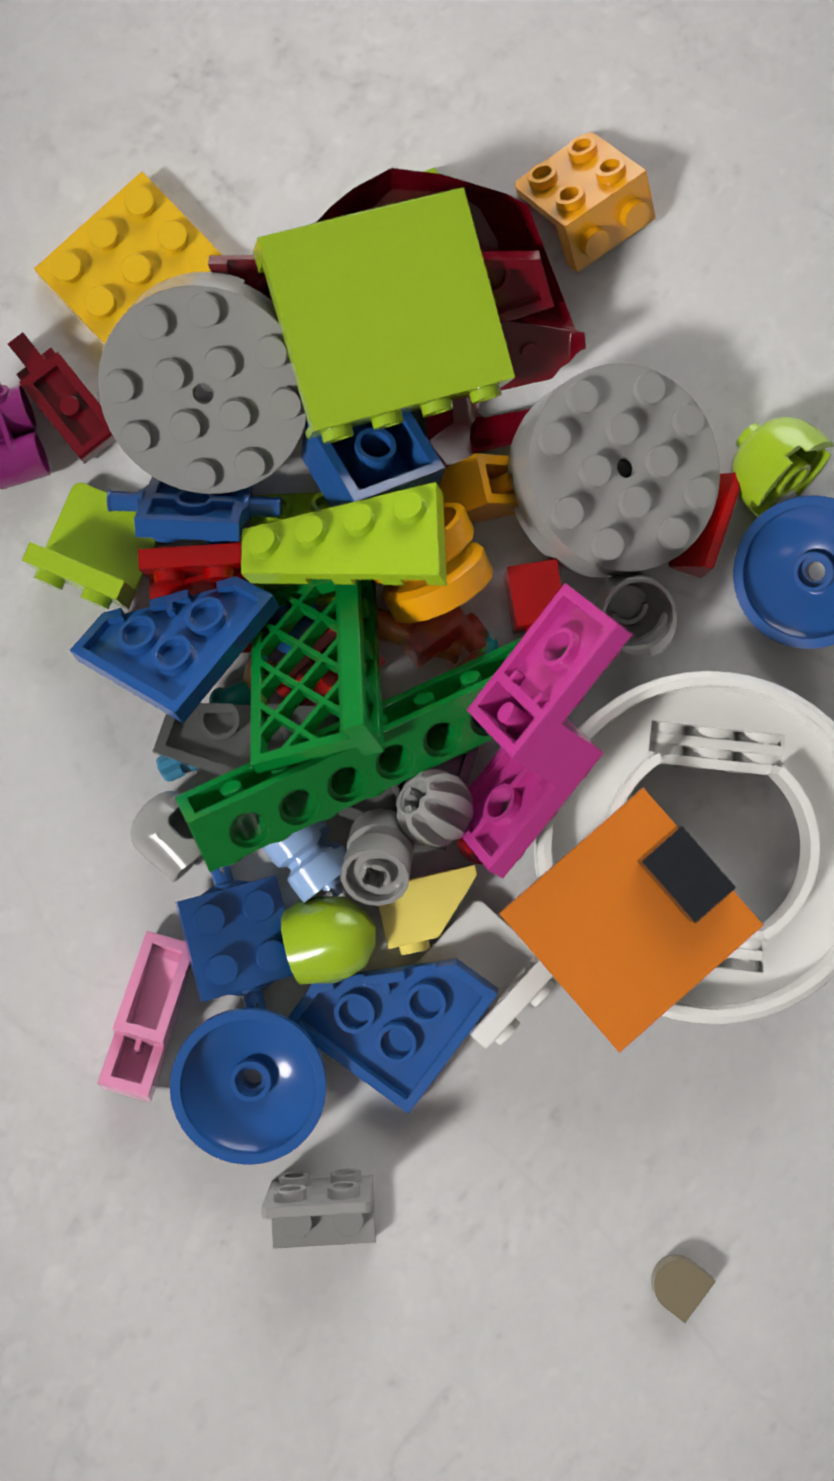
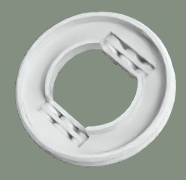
[533,671,834,1024]

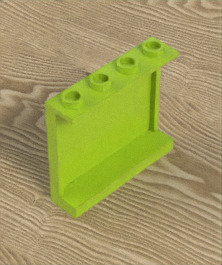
[253,187,515,444]

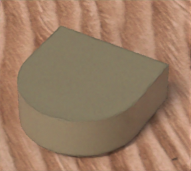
[651,1255,716,1323]

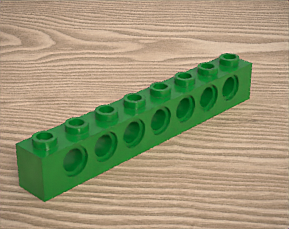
[175,637,568,872]

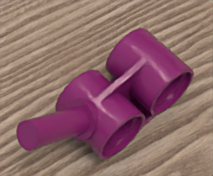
[0,383,51,490]

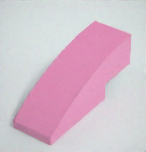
[97,931,191,1103]

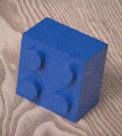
[301,412,445,507]

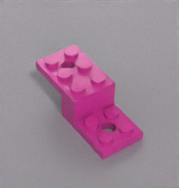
[462,583,632,879]

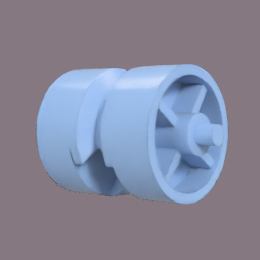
[262,820,347,903]

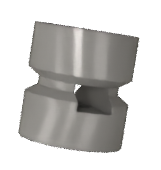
[341,809,415,906]

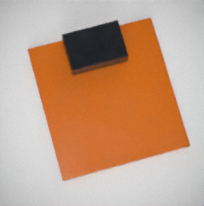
[499,788,764,1053]

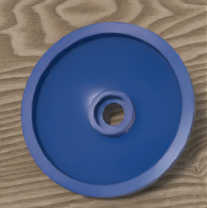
[733,495,834,649]
[170,1007,327,1165]

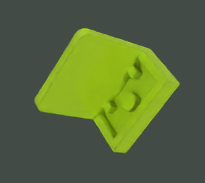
[22,482,158,610]

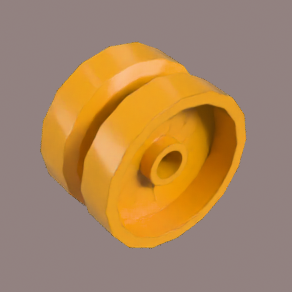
[375,503,493,624]

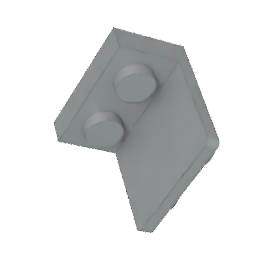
[262,1168,376,1249]

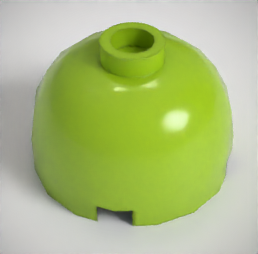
[731,416,833,517]

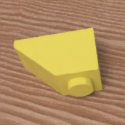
[378,864,477,955]

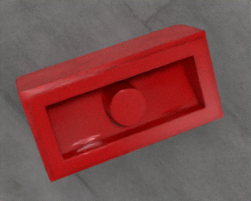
[668,472,741,578]

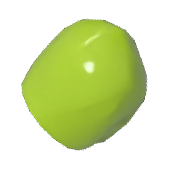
[281,896,376,985]

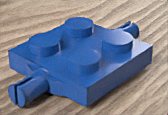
[107,476,282,544]
[175,865,294,1009]

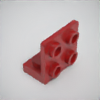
[138,542,252,654]

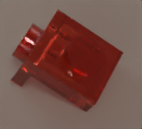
[406,606,488,668]

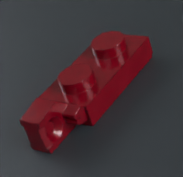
[8,332,115,464]

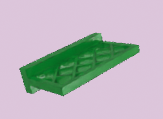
[250,579,385,773]

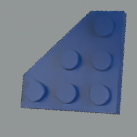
[69,576,280,723]
[288,958,499,1114]

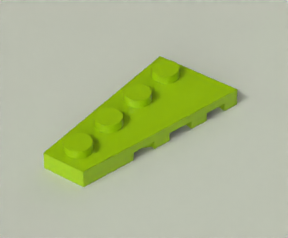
[241,482,447,586]

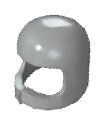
[594,572,677,658]
[130,791,202,883]

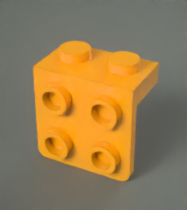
[515,133,656,273]

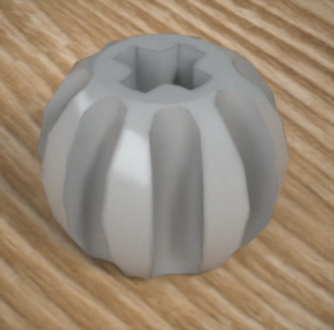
[395,769,474,848]

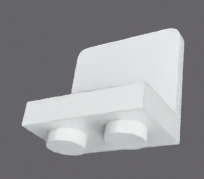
[415,901,555,1049]

